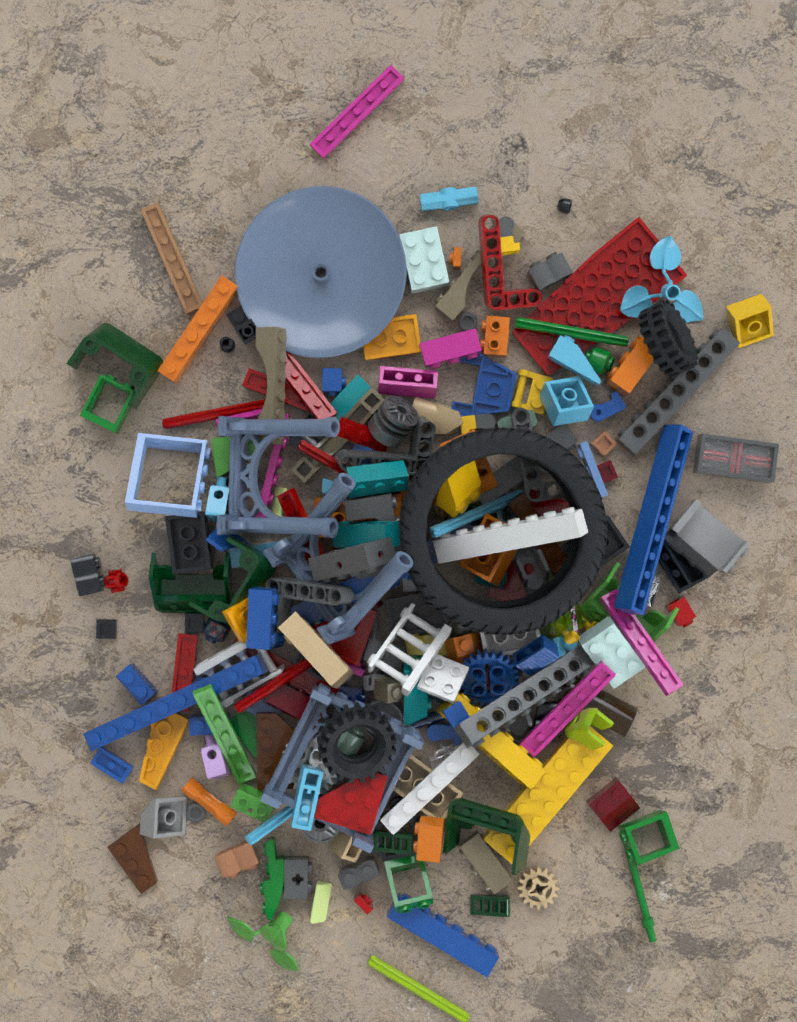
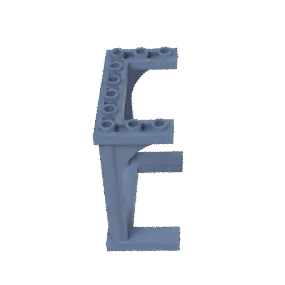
[260,683,424,854]

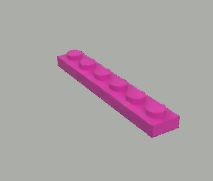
[310,65,404,159]
[256,413,290,517]
[599,589,684,696]
[520,660,616,757]

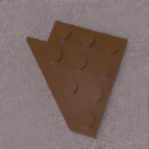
[257,712,321,790]

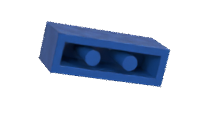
[246,587,279,650]

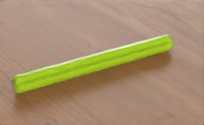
[367,955,469,1022]

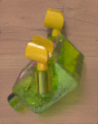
[550,603,598,644]

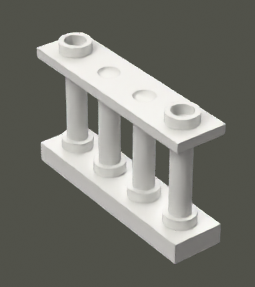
[367,603,452,697]
[193,641,286,708]

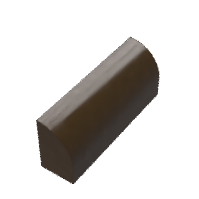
[555,676,637,737]

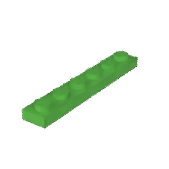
[193,684,256,785]

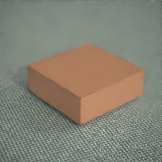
[590,430,617,457]

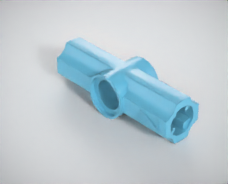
[420,187,479,212]

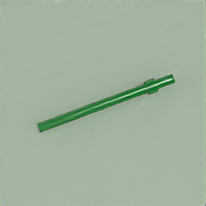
[619,828,657,942]

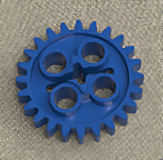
[460,648,519,706]

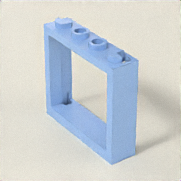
[125,433,211,518]

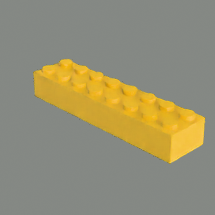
[482,726,613,864]

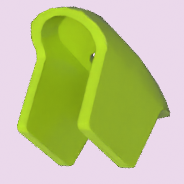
[565,708,614,750]

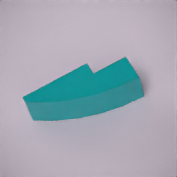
[330,375,371,421]

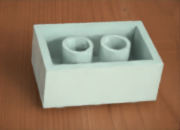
[399,226,449,294]
[579,616,645,689]

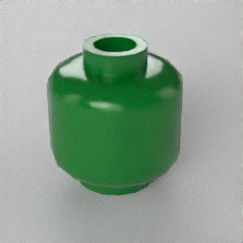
[585,347,614,375]

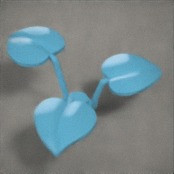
[620,236,703,323]

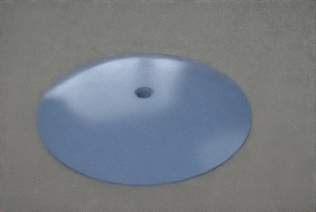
[235,186,407,358]

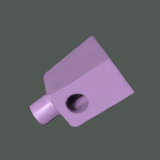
[201,734,232,780]

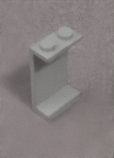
[669,499,750,573]

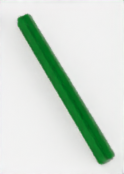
[515,317,629,347]

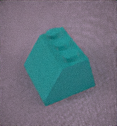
[346,460,409,498]
[404,655,431,725]

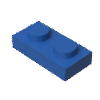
[90,747,134,784]

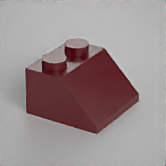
[586,777,640,832]

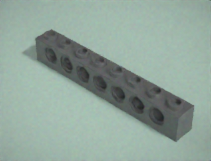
[616,327,740,456]
[454,645,595,749]

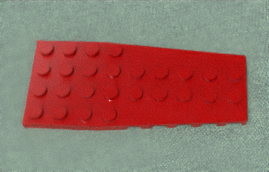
[512,217,687,376]

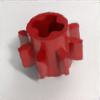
[104,569,129,593]

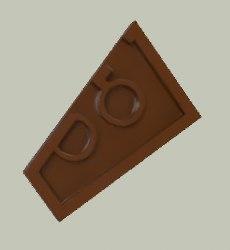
[107,823,158,894]

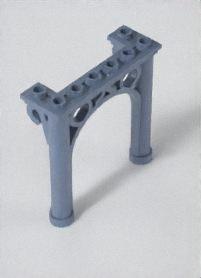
[216,416,340,538]
[262,473,413,645]

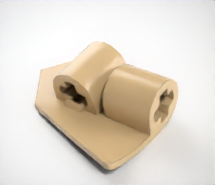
[411,397,463,434]

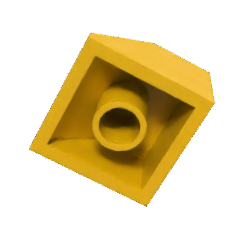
[726,294,774,348]

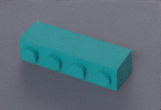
[332,521,400,548]

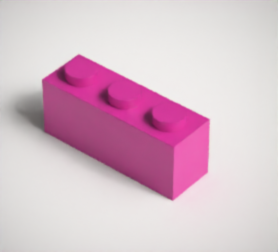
[419,328,482,370]
[378,366,438,399]

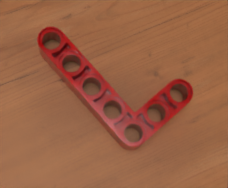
[478,214,542,310]

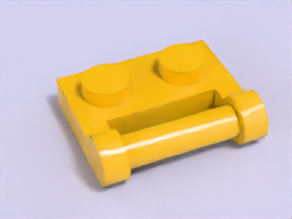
[510,369,553,415]

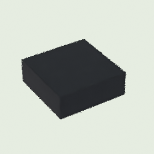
[185,614,205,633]
[96,619,117,639]

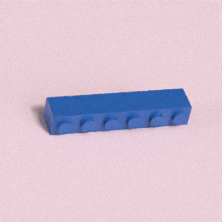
[387,893,499,977]

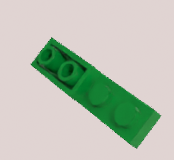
[260,837,285,920]

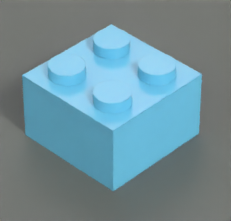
[539,376,594,426]

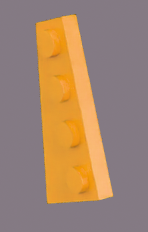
[139,713,189,790]

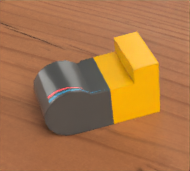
[499,216,520,256]
[460,414,496,435]

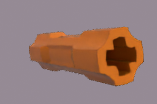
[181,777,237,827]

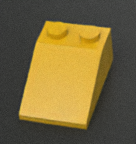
[436,460,481,518]

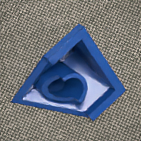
[206,528,252,552]

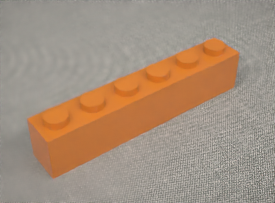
[158,275,238,384]

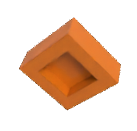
[449,247,462,270]

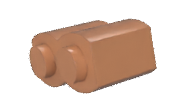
[214,841,260,879]

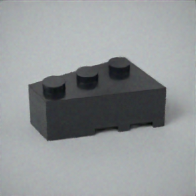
[658,529,717,593]

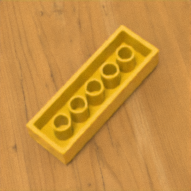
[436,693,546,789]

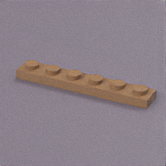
[141,202,202,315]

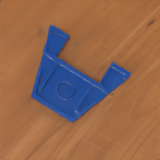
[451,353,517,417]

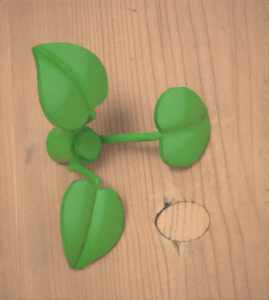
[227,911,299,972]

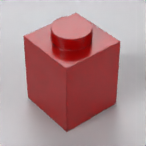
[665,597,696,628]

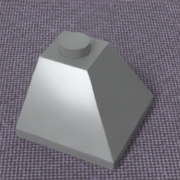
[140,796,187,838]

